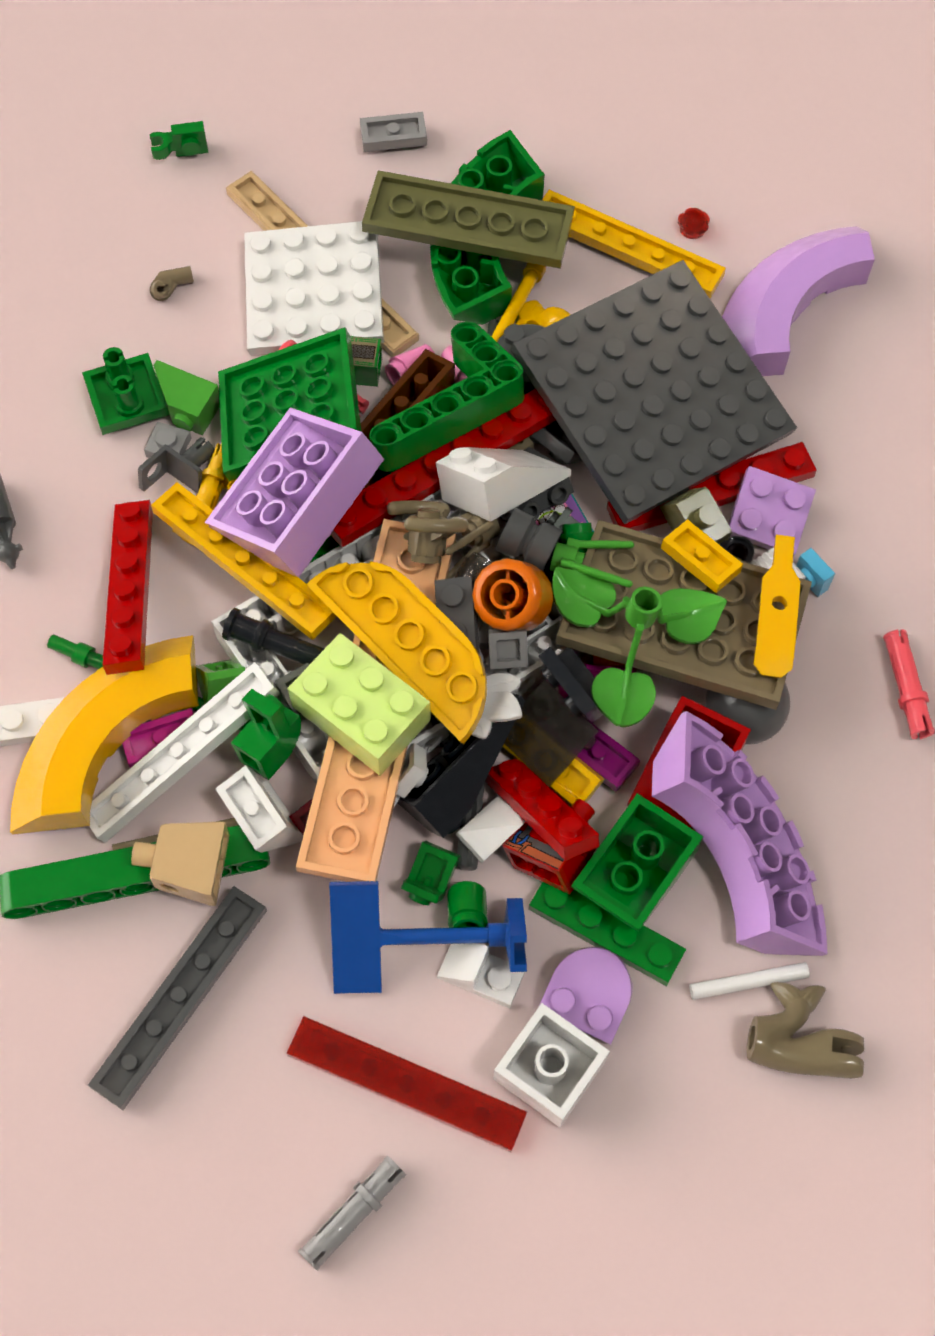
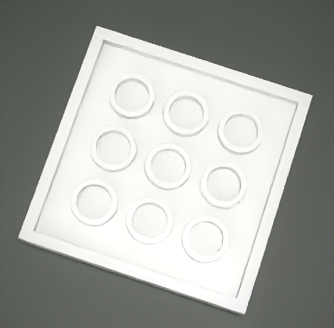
[244,221,384,356]

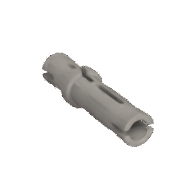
[298,1156,406,1271]

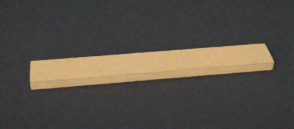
[226,171,419,357]

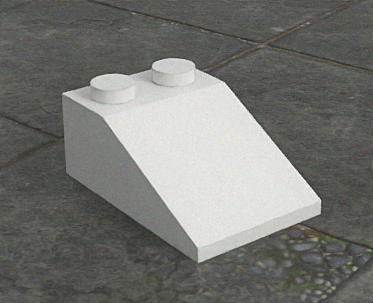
[436,447,571,522]

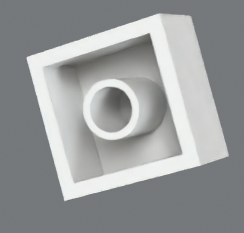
[493,1003,610,1128]

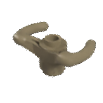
[387,500,468,564]

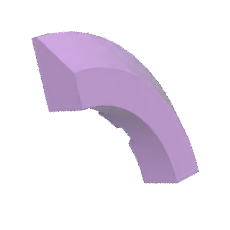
[722,226,875,376]
[652,711,828,956]

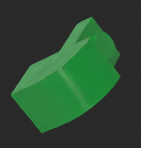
[231,688,301,780]

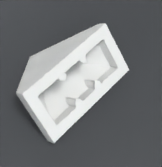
[455,795,525,863]

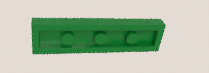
[528,882,686,987]

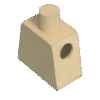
[131,822,230,906]

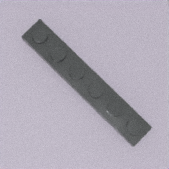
[88,886,267,1110]

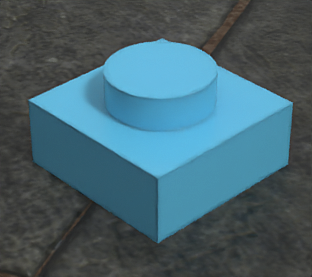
[796,548,835,597]

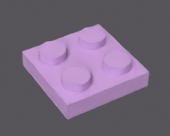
[728,466,816,556]

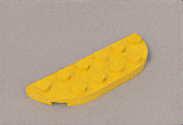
[306,561,487,744]

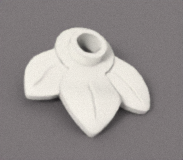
[472,673,522,739]

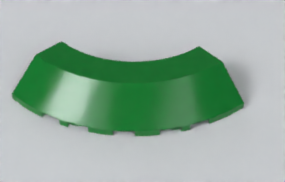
[430,130,545,325]

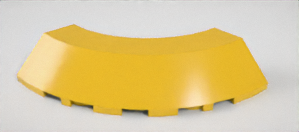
[10,635,199,835]

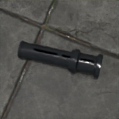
[222,608,325,665]

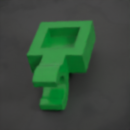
[150,121,209,160]

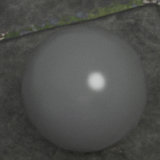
[706,683,790,744]

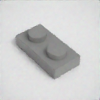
[360,112,427,152]

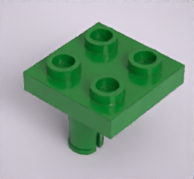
[82,347,169,435]

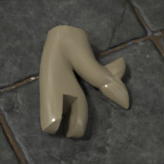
[747,982,864,1079]

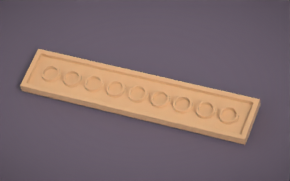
[296,519,456,882]

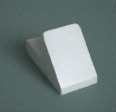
[437,943,525,1009]

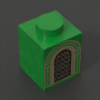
[351,336,382,387]

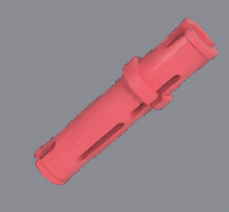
[883,629,935,739]

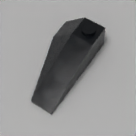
[397,693,525,838]

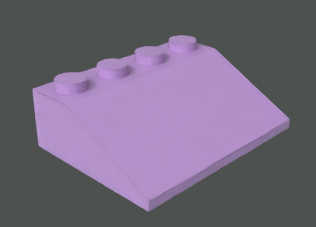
[205,408,384,578]

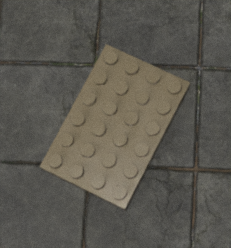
[555,520,812,710]

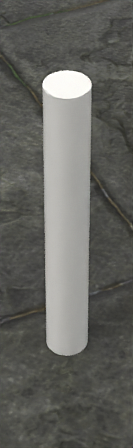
[689,962,810,1000]

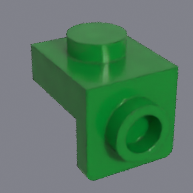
[401,840,461,906]

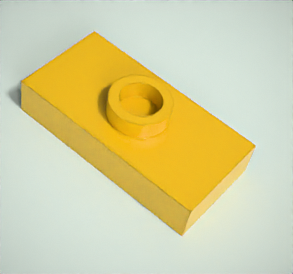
[661,519,743,593]

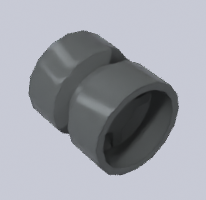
[495,507,563,571]

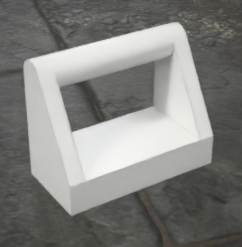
[215,765,303,853]

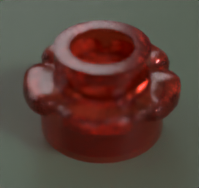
[677,208,710,239]

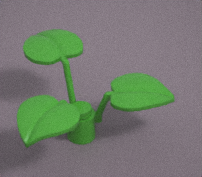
[552,566,727,727]

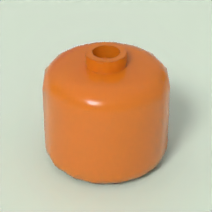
[472,558,553,632]

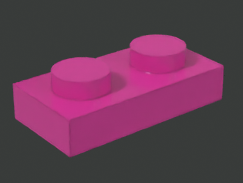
[122,708,194,768]

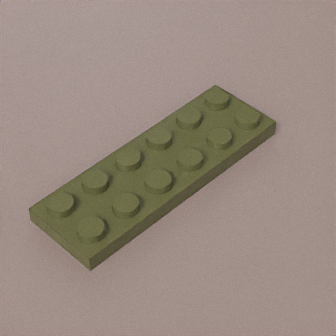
[362,170,575,269]

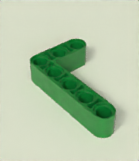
[370,322,524,472]

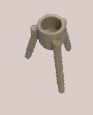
[404,512,500,579]

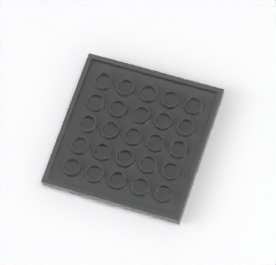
[510,260,797,525]

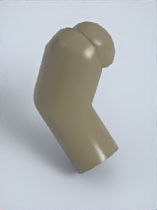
[150,266,194,301]

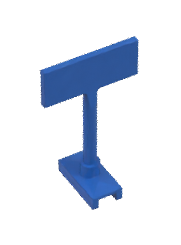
[329,881,527,994]

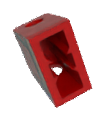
[502,799,596,894]

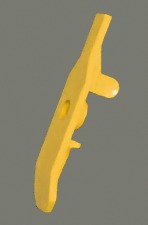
[753,534,801,678]

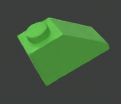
[153,360,220,436]

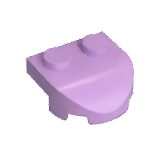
[539,947,633,1044]

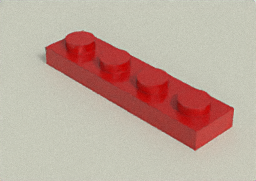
[485,758,599,861]

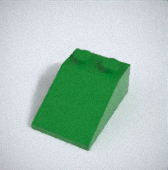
[571,793,703,932]

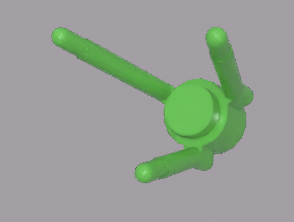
[550,537,634,588]

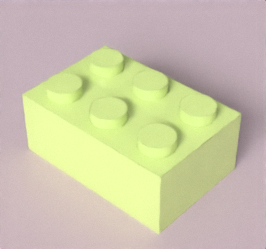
[288,633,431,776]

